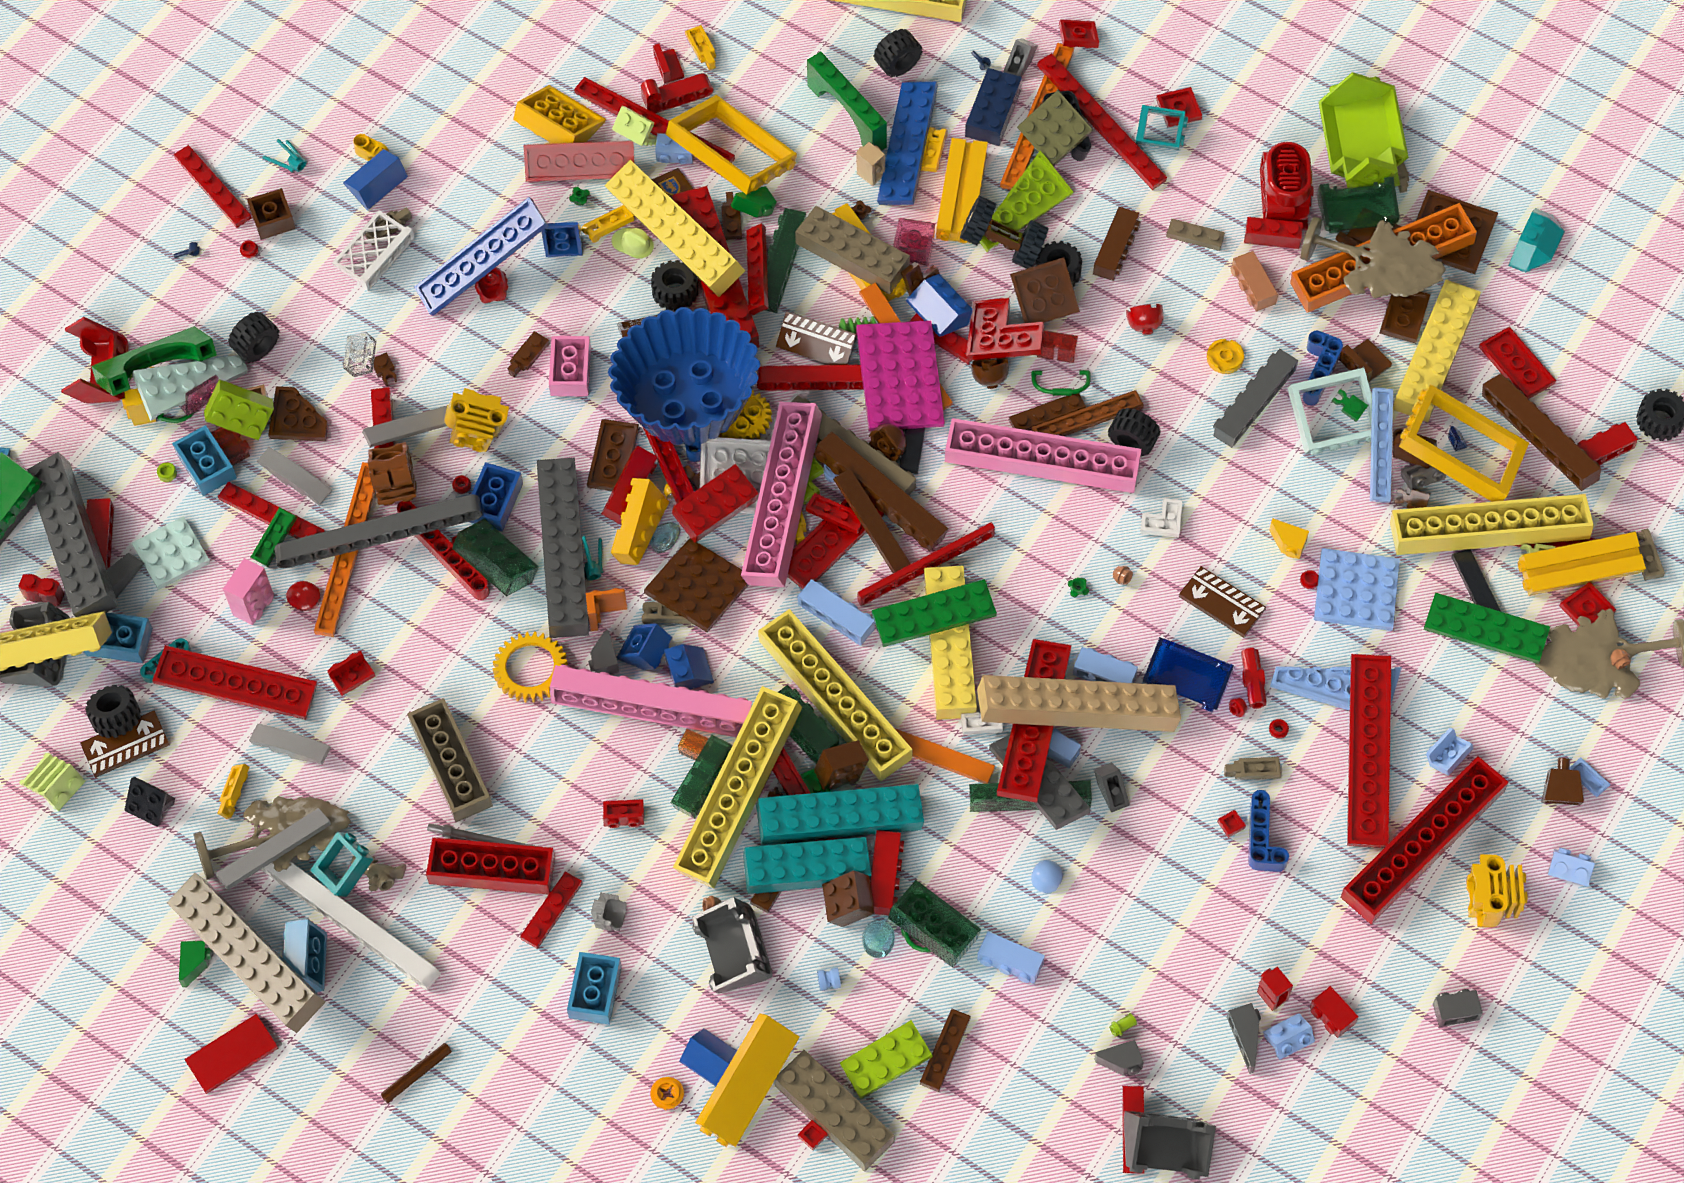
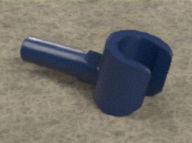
[971,51,991,70]
[174,242,200,258]

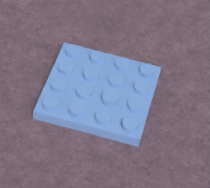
[1314,548,1400,631]

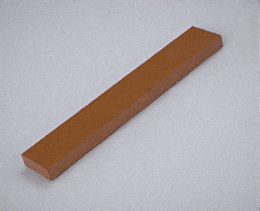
[1031,390,1144,436]

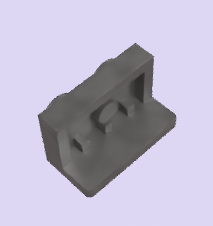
[1401,465,1446,490]

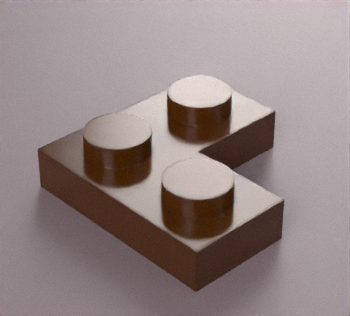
[901,262,940,296]

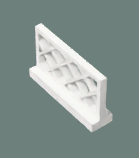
[332,210,415,291]

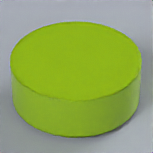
[157,462,177,482]

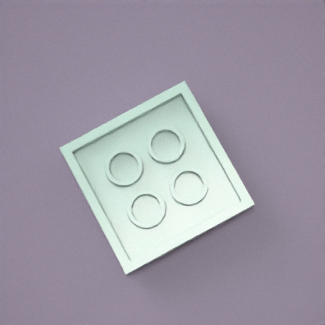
[132,516,211,590]

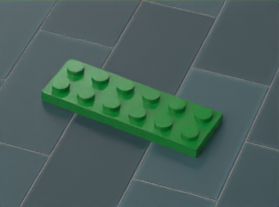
[872,579,997,647]
[1424,592,1551,664]

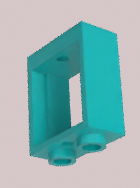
[1136,105,1188,150]
[310,832,374,897]

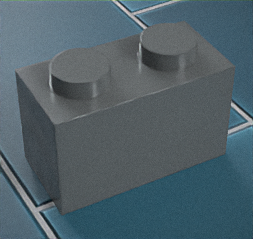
[1433,989,1483,1027]

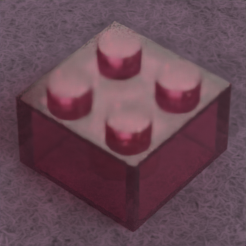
[893,218,936,266]

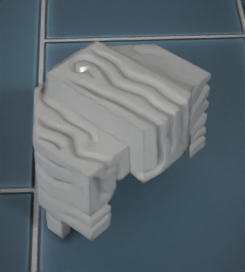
[591,892,627,931]

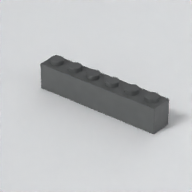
[1213,348,1298,448]

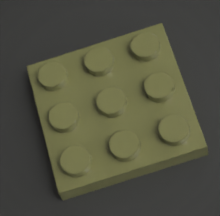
[1017,90,1094,167]

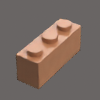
[1230,251,1278,312]

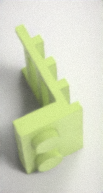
[612,106,657,146]
[19,753,86,811]

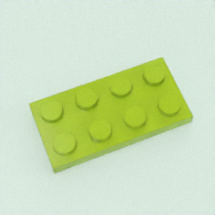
[839,1020,933,1099]

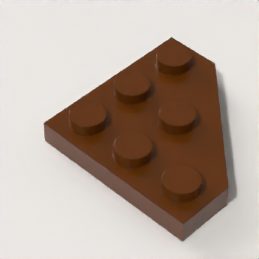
[268,386,328,441]

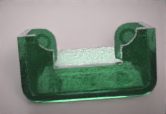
[1317,177,1400,234]

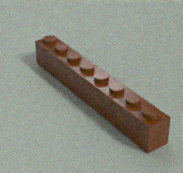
[1482,373,1601,491]
[814,432,949,552]

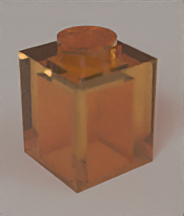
[678,729,711,763]

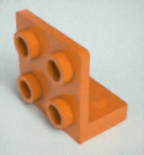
[586,588,627,632]

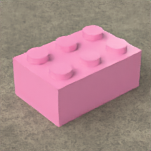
[549,336,591,396]
[223,558,274,625]

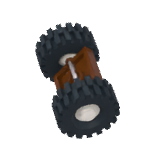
[960,195,1049,269]

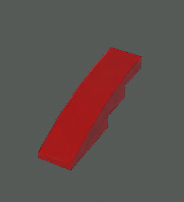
[1122,1086,1144,1174]

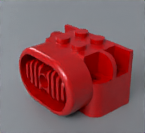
[1259,142,1314,230]

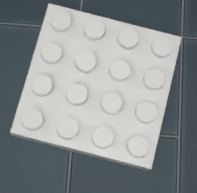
[700,437,771,514]

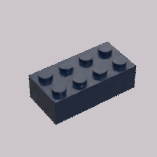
[965,68,1022,146]

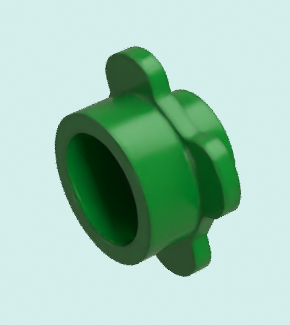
[569,187,590,206]
[1067,578,1089,598]

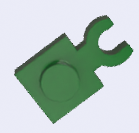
[1332,389,1368,422]

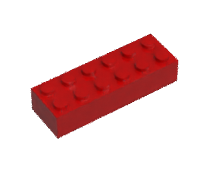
[426,837,555,895]

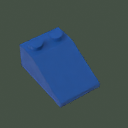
[541,222,583,257]

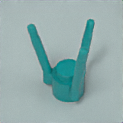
[262,139,307,173]
[582,535,604,581]

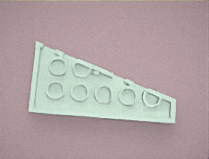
[133,355,248,421]

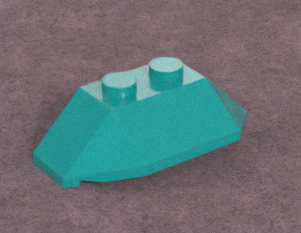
[1508,208,1565,273]

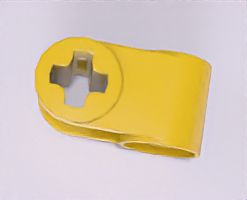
[353,134,389,161]

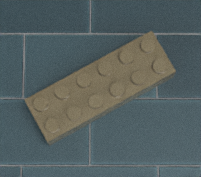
[795,206,910,294]
[407,698,493,822]
[774,1050,894,1172]

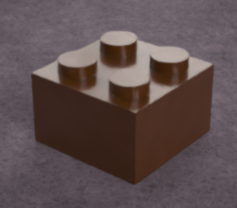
[247,188,296,240]
[814,740,869,790]
[822,871,875,927]

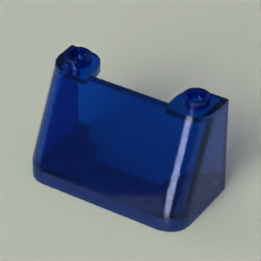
[1142,637,1236,713]

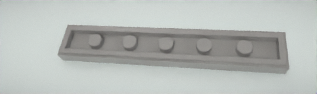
[362,406,447,448]
[216,808,331,890]

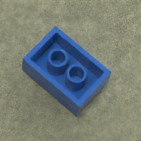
[469,462,523,532]

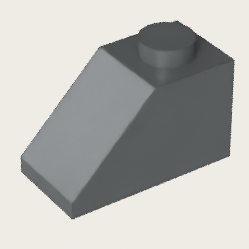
[1003,38,1038,77]
[588,630,619,675]
[1093,762,1130,812]
[1094,1040,1144,1076]

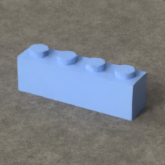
[798,579,875,646]

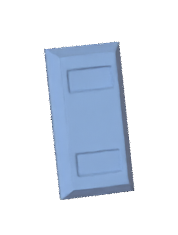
[1570,757,1611,797]

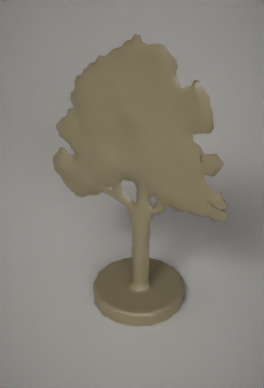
[1301,217,1446,298]
[1535,609,1684,699]
[193,796,351,880]

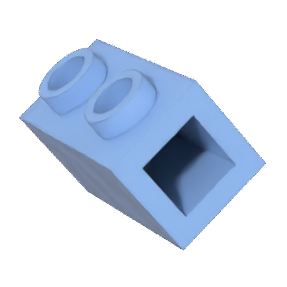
[1048,728,1081,769]

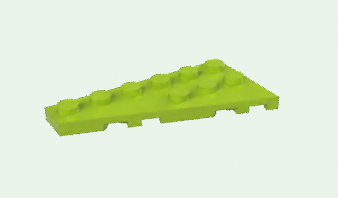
[980,150,1074,253]

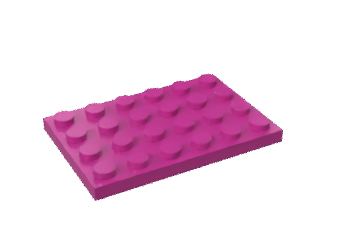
[856,321,945,431]

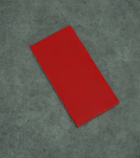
[1479,326,1556,399]
[184,1014,279,1094]

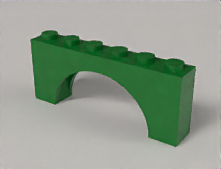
[806,51,887,151]
[91,326,217,396]
[0,452,42,540]

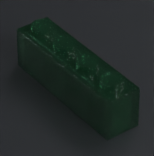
[670,735,732,819]

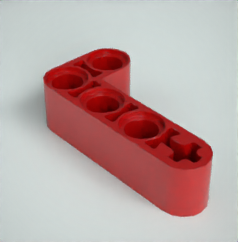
[641,73,714,114]

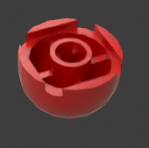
[1126,304,1164,335]

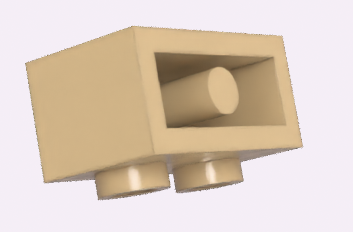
[856,142,885,186]

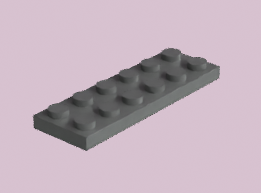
[989,735,1090,830]

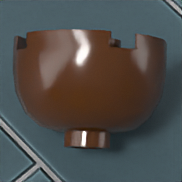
[971,358,1009,389]
[869,423,907,461]

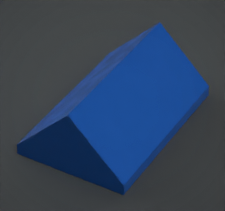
[343,149,408,211]
[679,1028,737,1087]

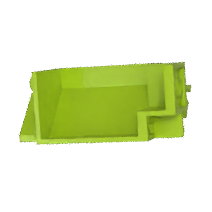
[1318,72,1409,196]

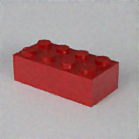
[672,464,759,543]

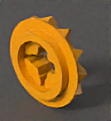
[650,1077,684,1111]

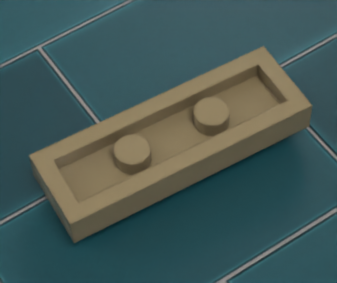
[1166,218,1225,251]

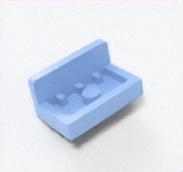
[655,133,693,164]
[1426,728,1474,776]
[1548,847,1595,886]
[1263,1013,1315,1060]

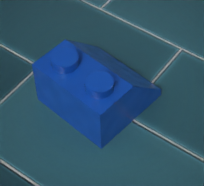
[616,623,673,670]
[664,644,714,690]

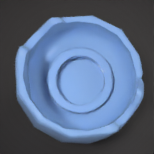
[1031,860,1063,893]

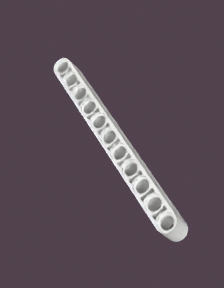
[261,862,441,990]

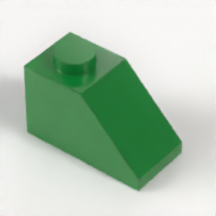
[731,186,777,218]
[178,940,212,988]

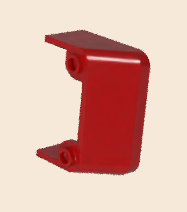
[61,317,129,404]

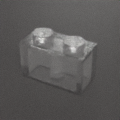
[343,332,377,377]

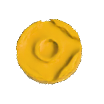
[1206,339,1244,374]

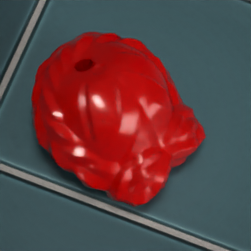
[475,267,508,303]

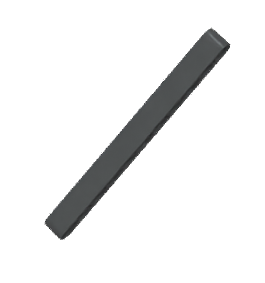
[275,494,482,568]

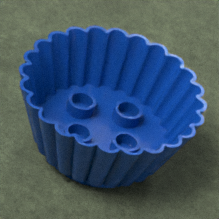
[608,307,760,446]

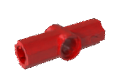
[1241,648,1267,709]

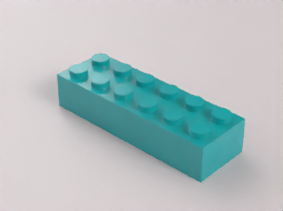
[743,837,871,894]

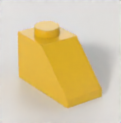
[1269,518,1309,559]

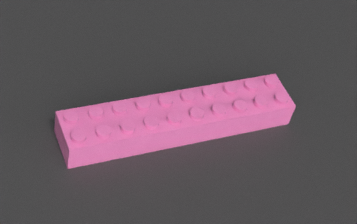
[741,402,822,587]
[945,418,1141,493]
[550,665,752,737]

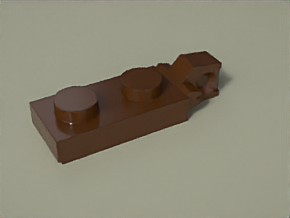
[721,192,742,240]
[507,331,550,378]

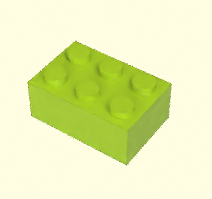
[204,379,274,441]

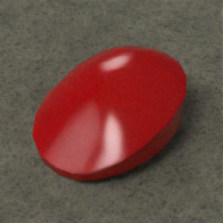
[286,581,321,611]

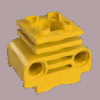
[444,388,509,452]
[1466,854,1528,928]

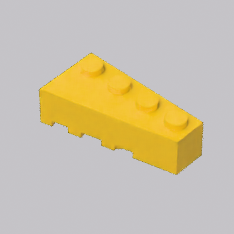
[611,478,669,565]

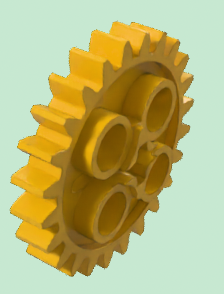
[718,390,772,440]

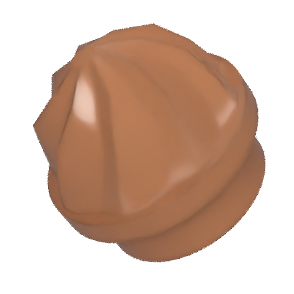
[1113,566,1133,585]
[1610,649,1631,670]
[702,896,722,911]

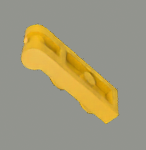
[921,127,948,172]
[581,205,634,243]

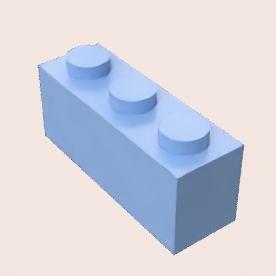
[1073,647,1138,683]
[977,932,1045,984]

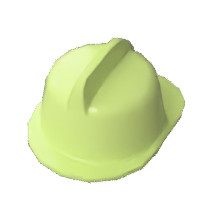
[611,228,654,259]

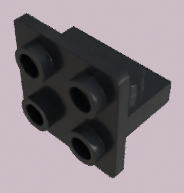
[124,777,175,827]

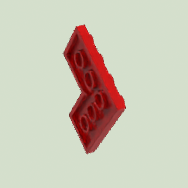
[966,298,1045,361]

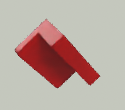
[653,44,684,84]

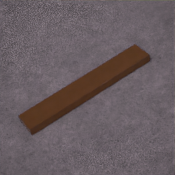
[833,469,911,573]

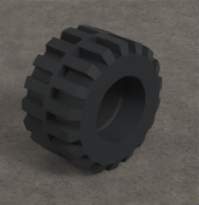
[873,29,923,77]
[1035,241,1082,287]
[651,260,699,311]
[228,312,280,363]
[1636,388,1684,441]
[1108,408,1161,456]
[85,685,141,738]

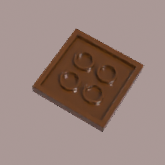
[1010,258,1080,323]

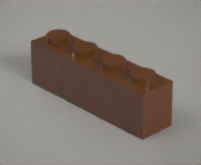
[1093,206,1141,281]

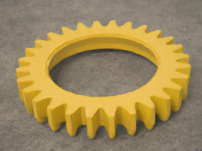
[492,631,568,703]

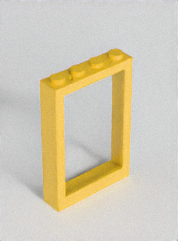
[666,95,797,195]
[1399,384,1529,502]

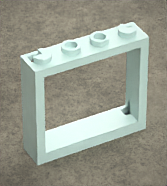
[1287,368,1372,455]

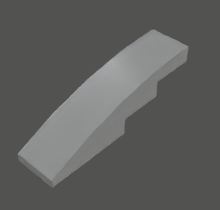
[257,447,332,506]
[249,723,331,765]

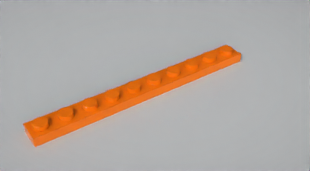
[1000,43,1075,190]
[314,462,375,637]

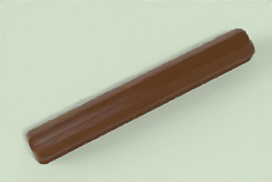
[381,1043,452,1103]

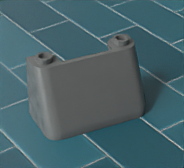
[0,602,70,687]
[692,897,773,994]
[1124,1111,1216,1180]

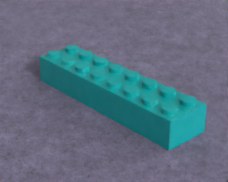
[756,784,924,845]

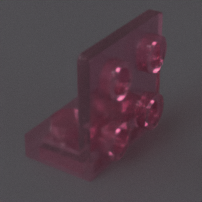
[179,375,219,416]

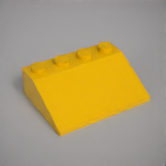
[513,85,606,143]

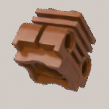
[368,442,417,506]

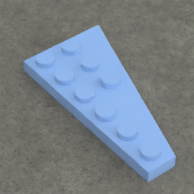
[1270,667,1402,710]

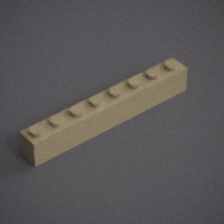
[791,395,916,495]

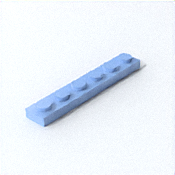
[1370,388,1393,503]

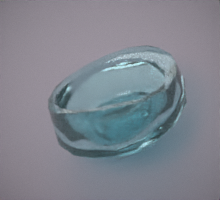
[649,522,681,553]
[862,920,895,958]

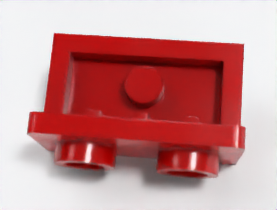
[327,651,376,696]
[603,799,644,828]

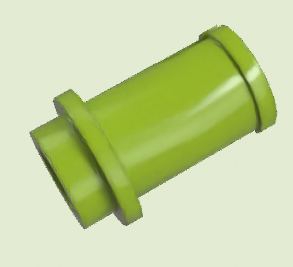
[1109,1013,1137,1037]

